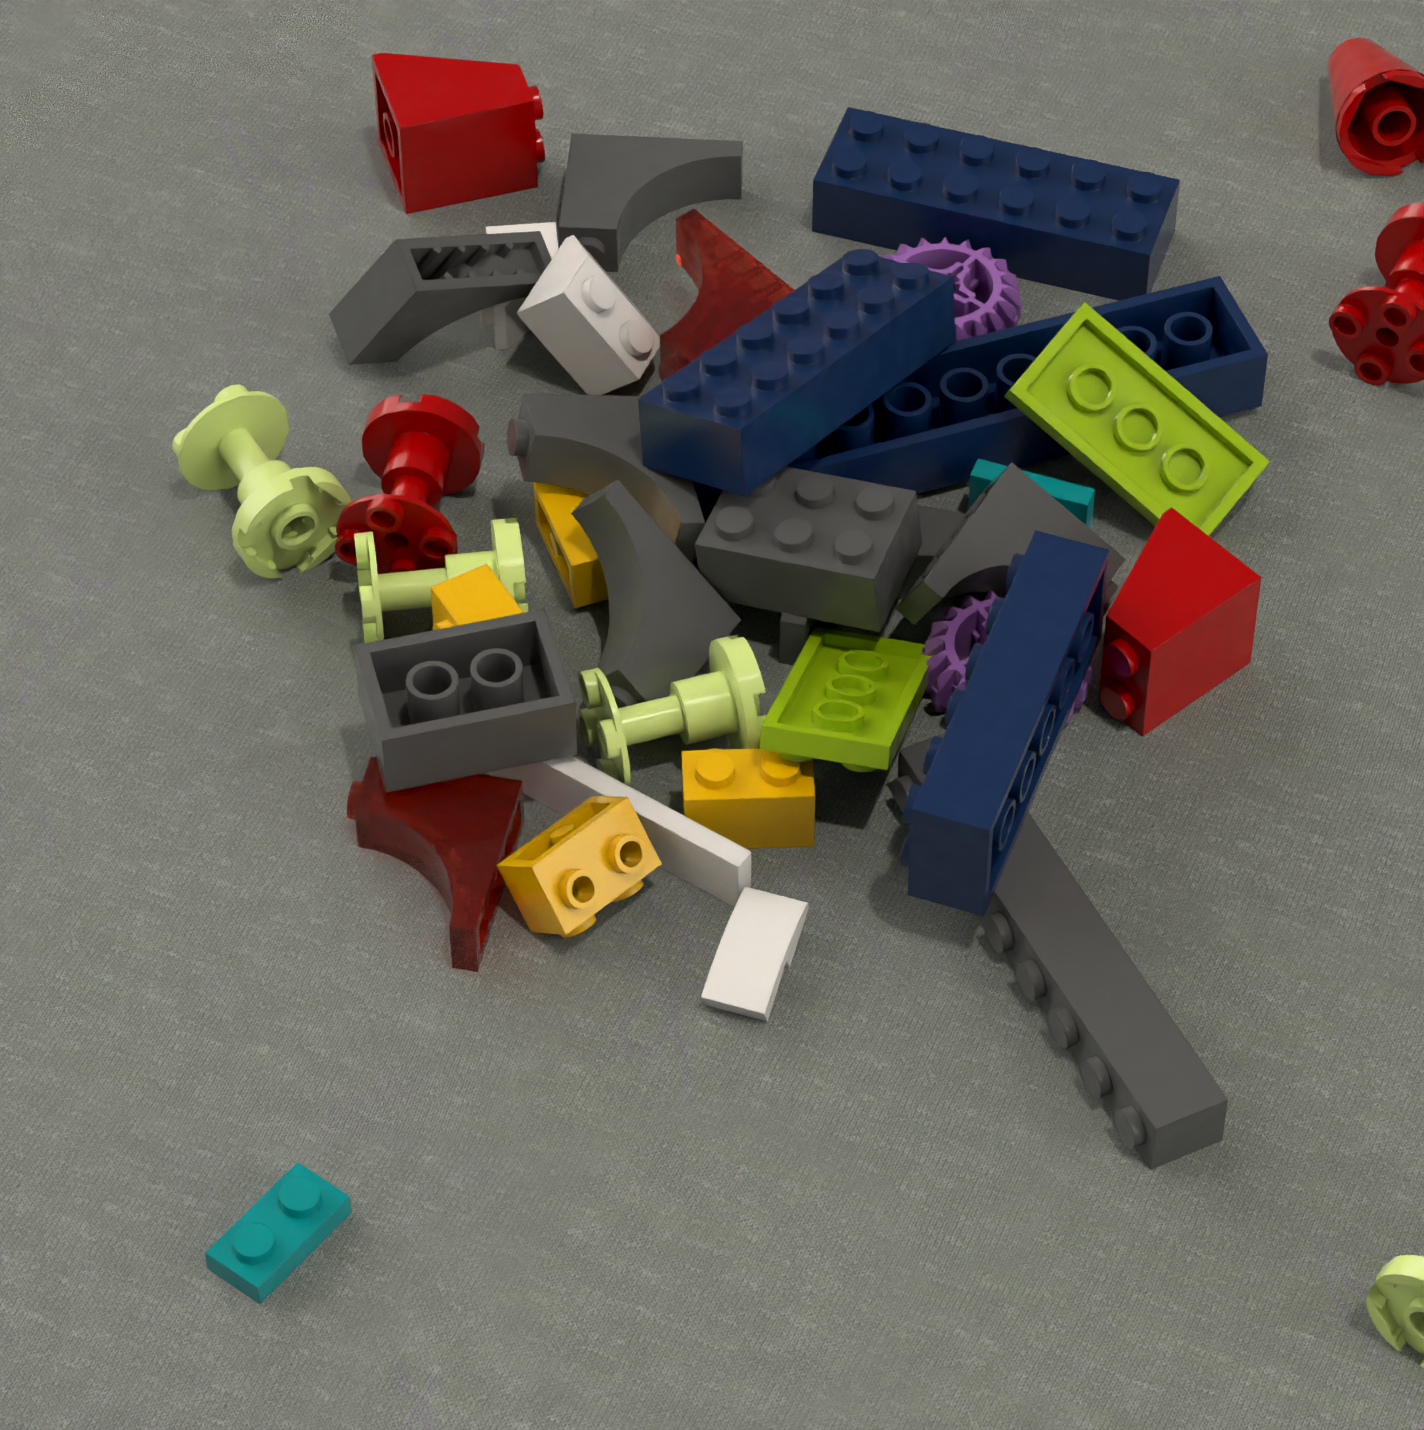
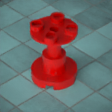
[1328,202,1424,385]
[334,394,485,574]

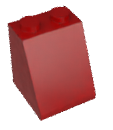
[372,53,545,214]
[1098,507,1262,737]

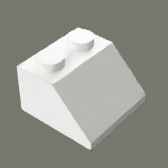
[516,235,663,395]

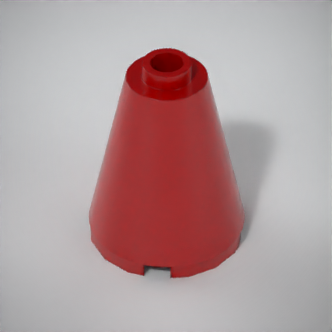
[1328,37,1424,176]

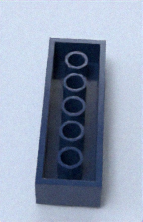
[812,107,1180,301]
[638,249,955,497]
[900,530,1109,916]

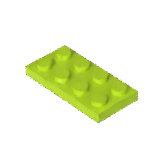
[1004,302,1270,536]
[759,627,932,772]

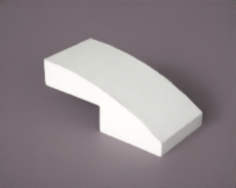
[701,886,809,1022]

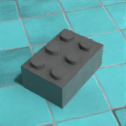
[695,467,922,632]
[354,609,577,792]

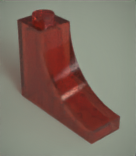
[658,209,794,382]
[347,756,525,972]

